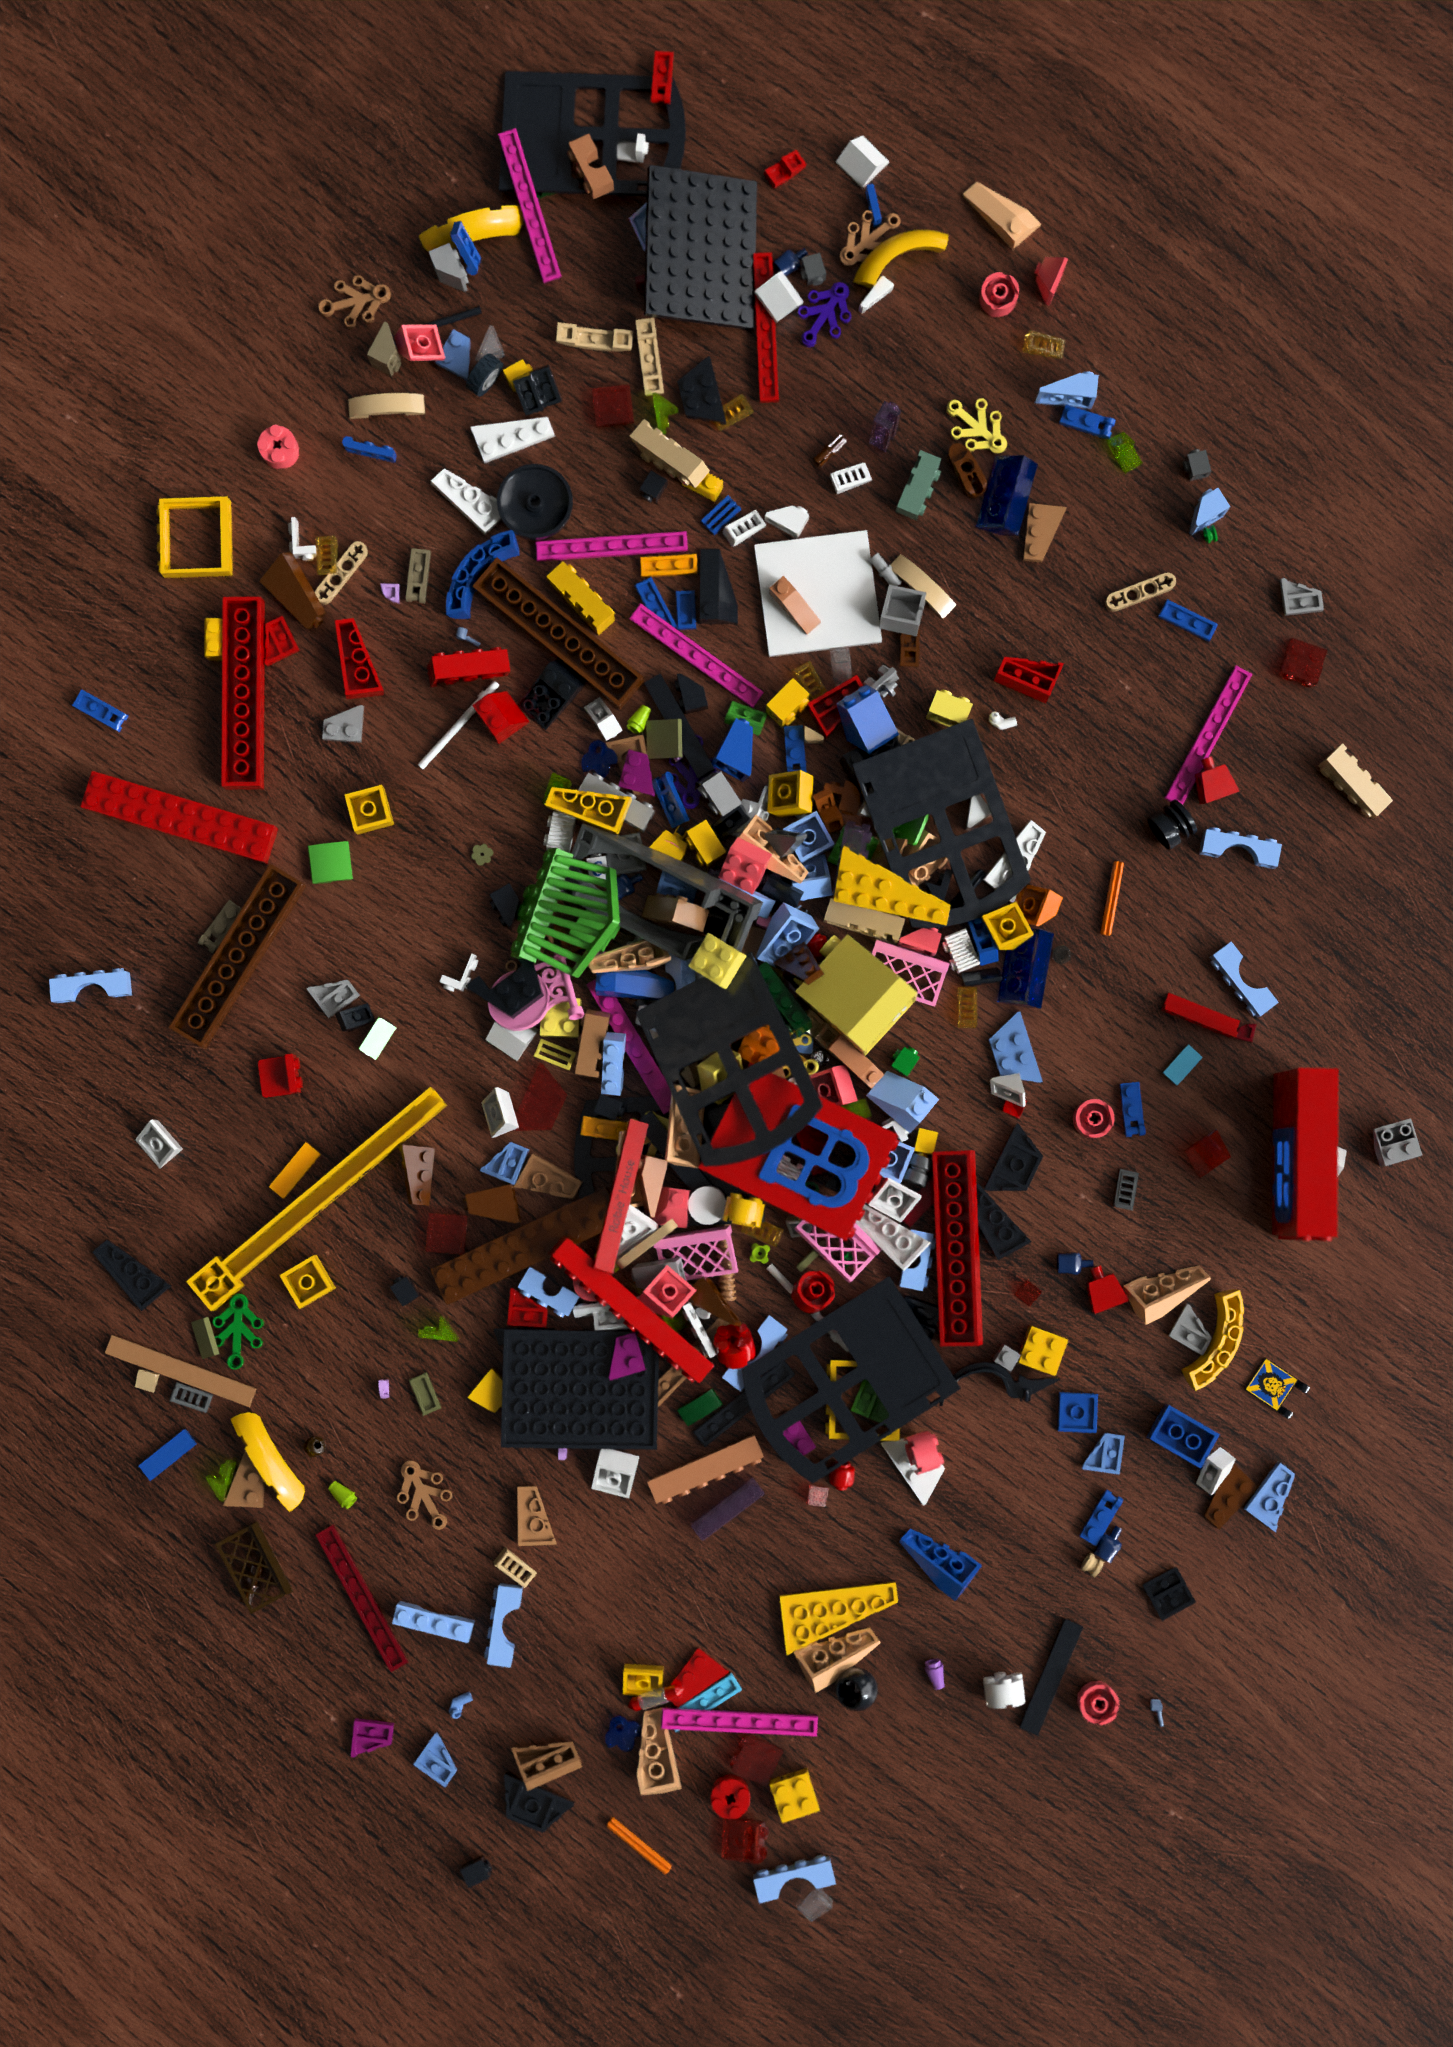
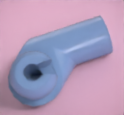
[449,1692,473,1719]

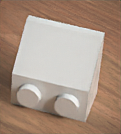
[591,1449,639,1498]

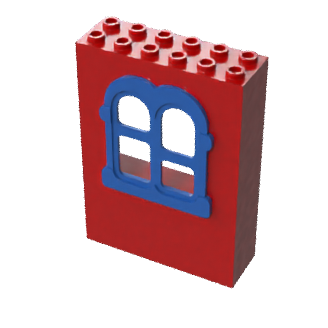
[698,1062,900,1241]
[1272,1068,1339,1241]

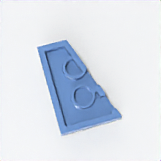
[1244,1462,1295,1532]

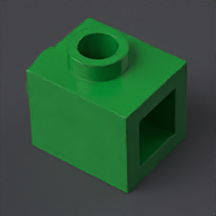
[890,1046,920,1077]

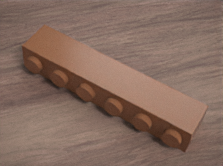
[647,1434,764,1505]

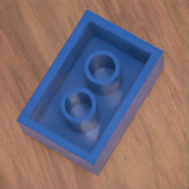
[1146,1403,1220,1468]

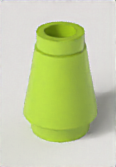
[626,705,651,734]
[328,1481,357,1509]

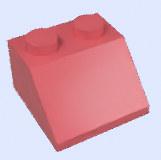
[809,1064,858,1106]

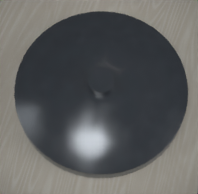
[497,464,573,540]

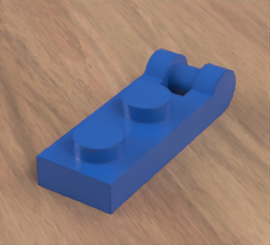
[450,221,481,275]
[1059,405,1116,439]
[342,436,397,463]
[72,689,129,732]
[784,725,807,773]
[652,772,689,828]
[1119,1082,1146,1137]
[1079,1489,1124,1546]

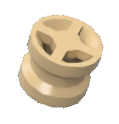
[1080,1552,1104,1577]

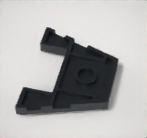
[466,959,544,1019]

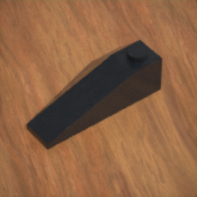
[700,549,738,624]

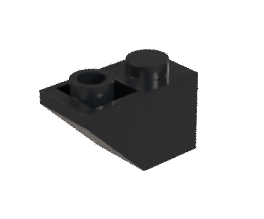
[674,673,708,714]
[489,883,520,929]

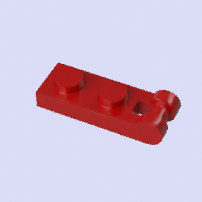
[651,51,674,104]

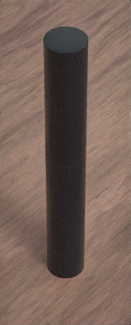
[426,306,482,328]

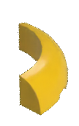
[419,206,523,251]
[853,230,948,288]
[1181,1289,1244,1391]
[231,1412,305,1512]

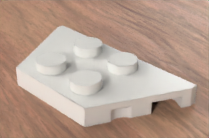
[881,1438,945,1506]

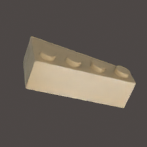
[630,419,710,488]
[1318,743,1393,819]
[823,898,905,945]

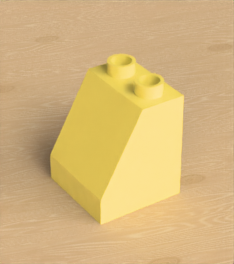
[793,934,917,1056]

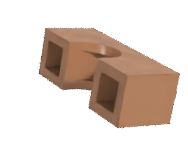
[567,134,614,199]

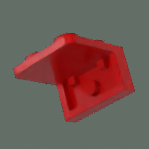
[258,1054,303,1098]

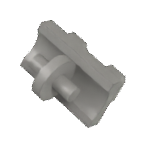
[864,665,899,698]

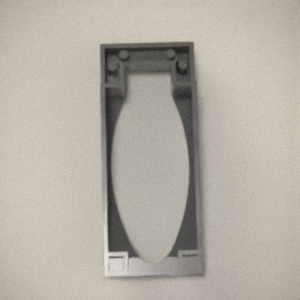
[561,824,763,961]

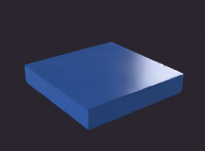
[1057,1392,1098,1433]

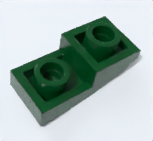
[677,1388,723,1426]

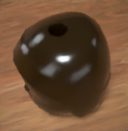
[304,1436,325,1457]

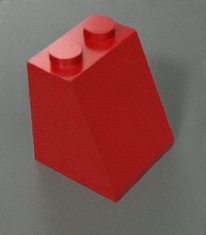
[472,691,529,744]

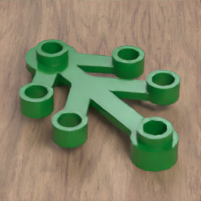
[213,1294,264,1370]

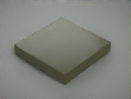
[646,719,682,759]

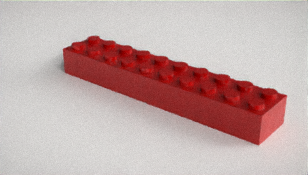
[221,597,265,790]
[80,771,278,865]
[932,1150,983,1347]
[549,1235,715,1383]

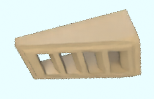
[493,1547,537,1588]

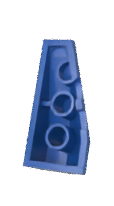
[595,970,674,1000]
[899,1529,982,1601]

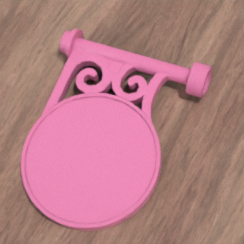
[488,953,584,1031]

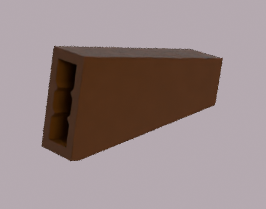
[260,552,326,629]

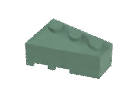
[896,450,941,520]

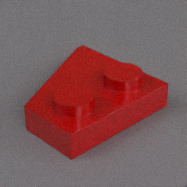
[265,616,300,667]
[507,1288,548,1329]

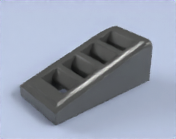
[1112,1169,1139,1211]
[169,1381,213,1413]

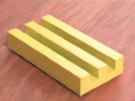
[534,1039,576,1071]

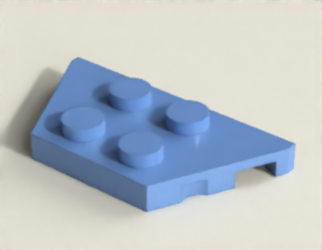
[988,1012,1043,1083]

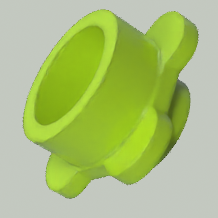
[750,1243,770,1264]

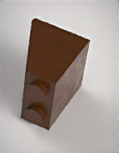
[463,1184,522,1223]

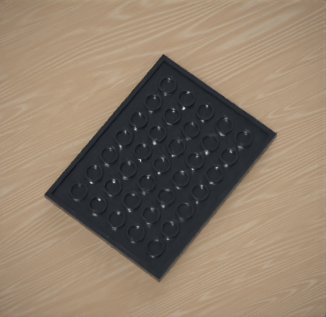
[644,165,757,330]
[501,1329,659,1450]

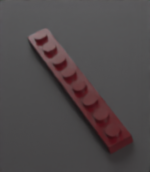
[316,1524,409,1672]

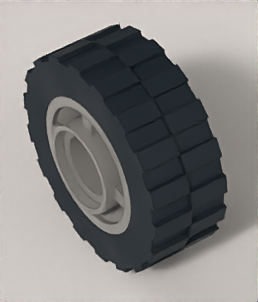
[466,353,503,397]

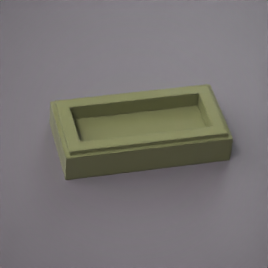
[796,1240,826,1272]
[191,1317,219,1359]
[409,1372,442,1416]

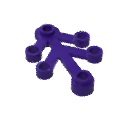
[798,282,851,348]
[669,735,717,809]

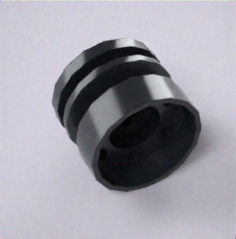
[1147,799,1197,851]

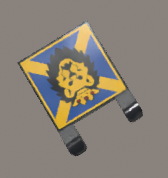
[1244,1358,1310,1419]

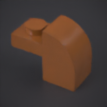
[823,780,860,817]
[812,788,844,834]

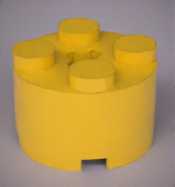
[722,1193,765,1228]

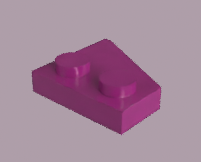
[609,1332,646,1380]
[351,1718,394,1757]

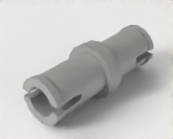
[869,553,902,586]

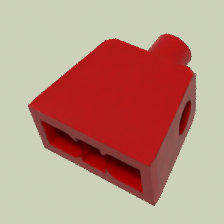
[1195,756,1239,804]
[1086,1265,1129,1314]

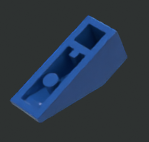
[967,914,999,966]

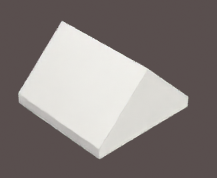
[836,136,889,189]
[754,271,804,323]
[486,1021,539,1061]
[481,1087,519,1138]
[135,1119,183,1168]
[868,1178,921,1222]

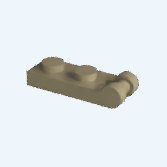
[406,548,431,604]
[198,900,242,954]

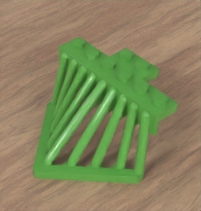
[511,848,620,978]

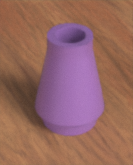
[924,1658,945,1690]

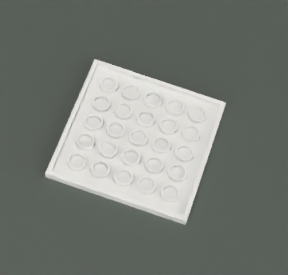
[754,530,882,657]

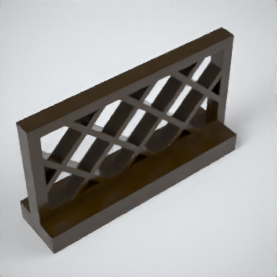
[215,1521,293,1614]

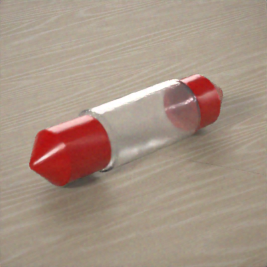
[628,1684,684,1711]

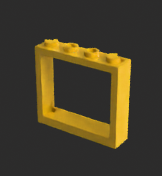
[156,496,233,578]
[826,1360,900,1441]

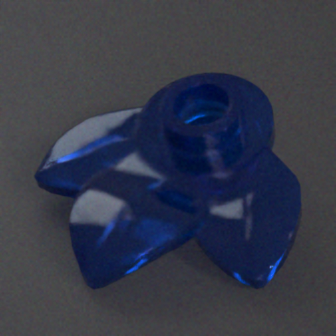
[582,740,618,778]
[605,1716,642,1752]

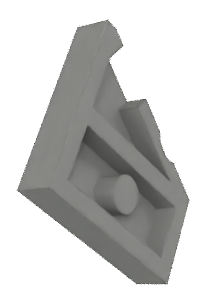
[1280,578,1324,616]
[322,705,364,743]
[307,980,360,1019]
[1168,1303,1212,1356]

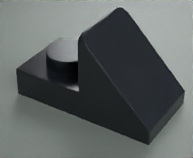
[924,868,953,901]
[335,1003,375,1032]

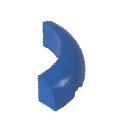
[446,530,520,619]

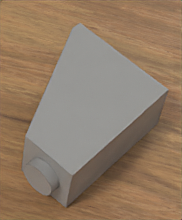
[631,1257,686,1289]

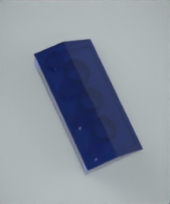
[976,455,1038,536]
[997,928,1054,1009]

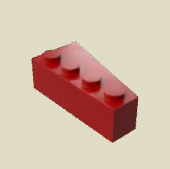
[335,618,384,700]
[427,647,510,688]

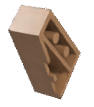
[642,893,709,932]
[575,1009,610,1078]
[511,1742,582,1791]

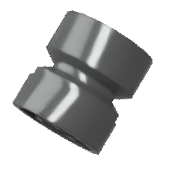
[903,1153,933,1188]

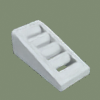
[859,276,894,313]
[830,463,872,494]
[723,510,766,547]

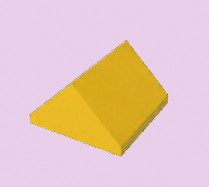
[982,902,1034,950]
[623,1664,664,1697]

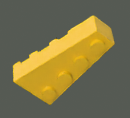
[546,562,615,636]
[545,787,632,835]

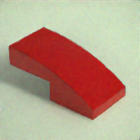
[764,150,807,189]

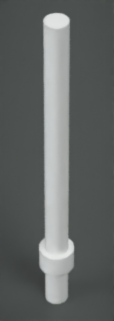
[417,681,500,769]
[767,1264,849,1352]

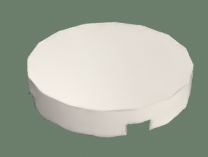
[688,1186,726,1225]

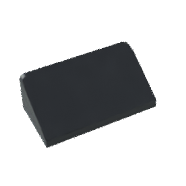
[711,804,750,842]
[961,967,1002,987]

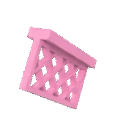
[872,939,950,1007]
[794,1195,882,1283]
[653,1225,738,1280]

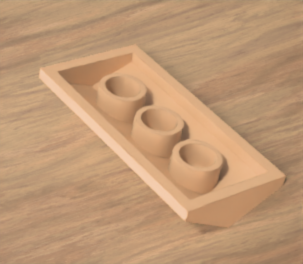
[665,1084,705,1168]

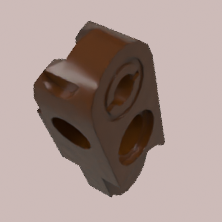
[948,443,987,499]

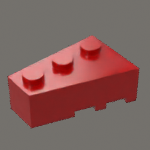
[994,657,1064,704]
[807,675,863,740]

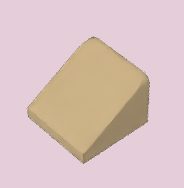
[804,726,824,744]
[135,1368,160,1393]

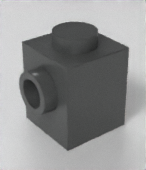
[800,253,826,286]
[1183,449,1212,481]

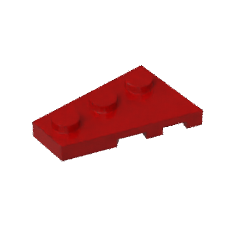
[663,1647,729,1707]

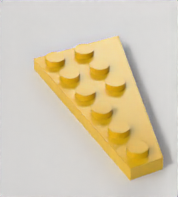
[833,846,951,925]
[780,1582,898,1655]

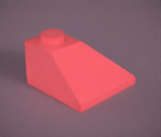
[1035,257,1068,306]
[394,325,445,361]
[897,928,941,957]
[649,1186,692,1229]
[638,1265,696,1319]

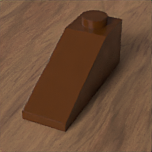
[689,1276,742,1326]

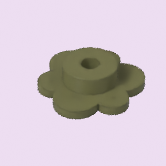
[472,844,493,866]

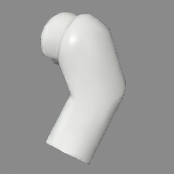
[989,712,1017,730]

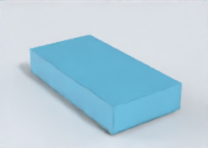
[1162,1044,1203,1086]

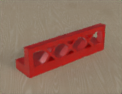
[1161,993,1240,1039]

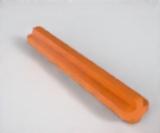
[1100,861,1124,936]
[606,1817,671,1874]

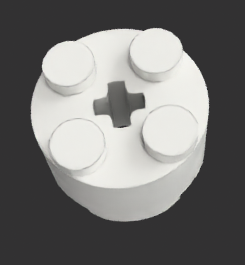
[983,1672,1025,1709]

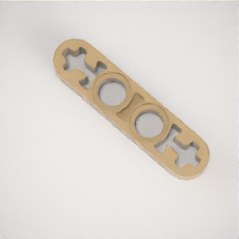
[315,541,368,605]
[1105,573,1176,612]
[616,1218,678,1270]

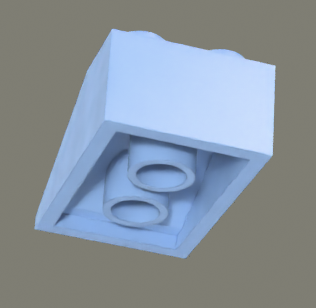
[1035,371,1099,409]
[756,902,819,971]
[866,1071,939,1133]

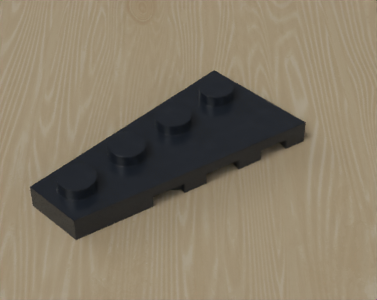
[976,1183,1032,1260]
[92,1239,172,1311]

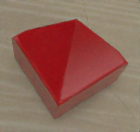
[1000,1100,1027,1119]

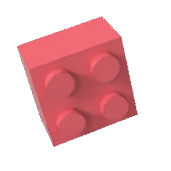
[718,837,772,895]

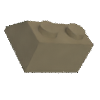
[367,321,401,377]

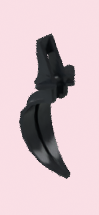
[939,1361,1059,1406]

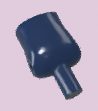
[772,248,808,276]
[617,873,643,901]
[1057,1252,1093,1275]
[1093,1526,1123,1563]

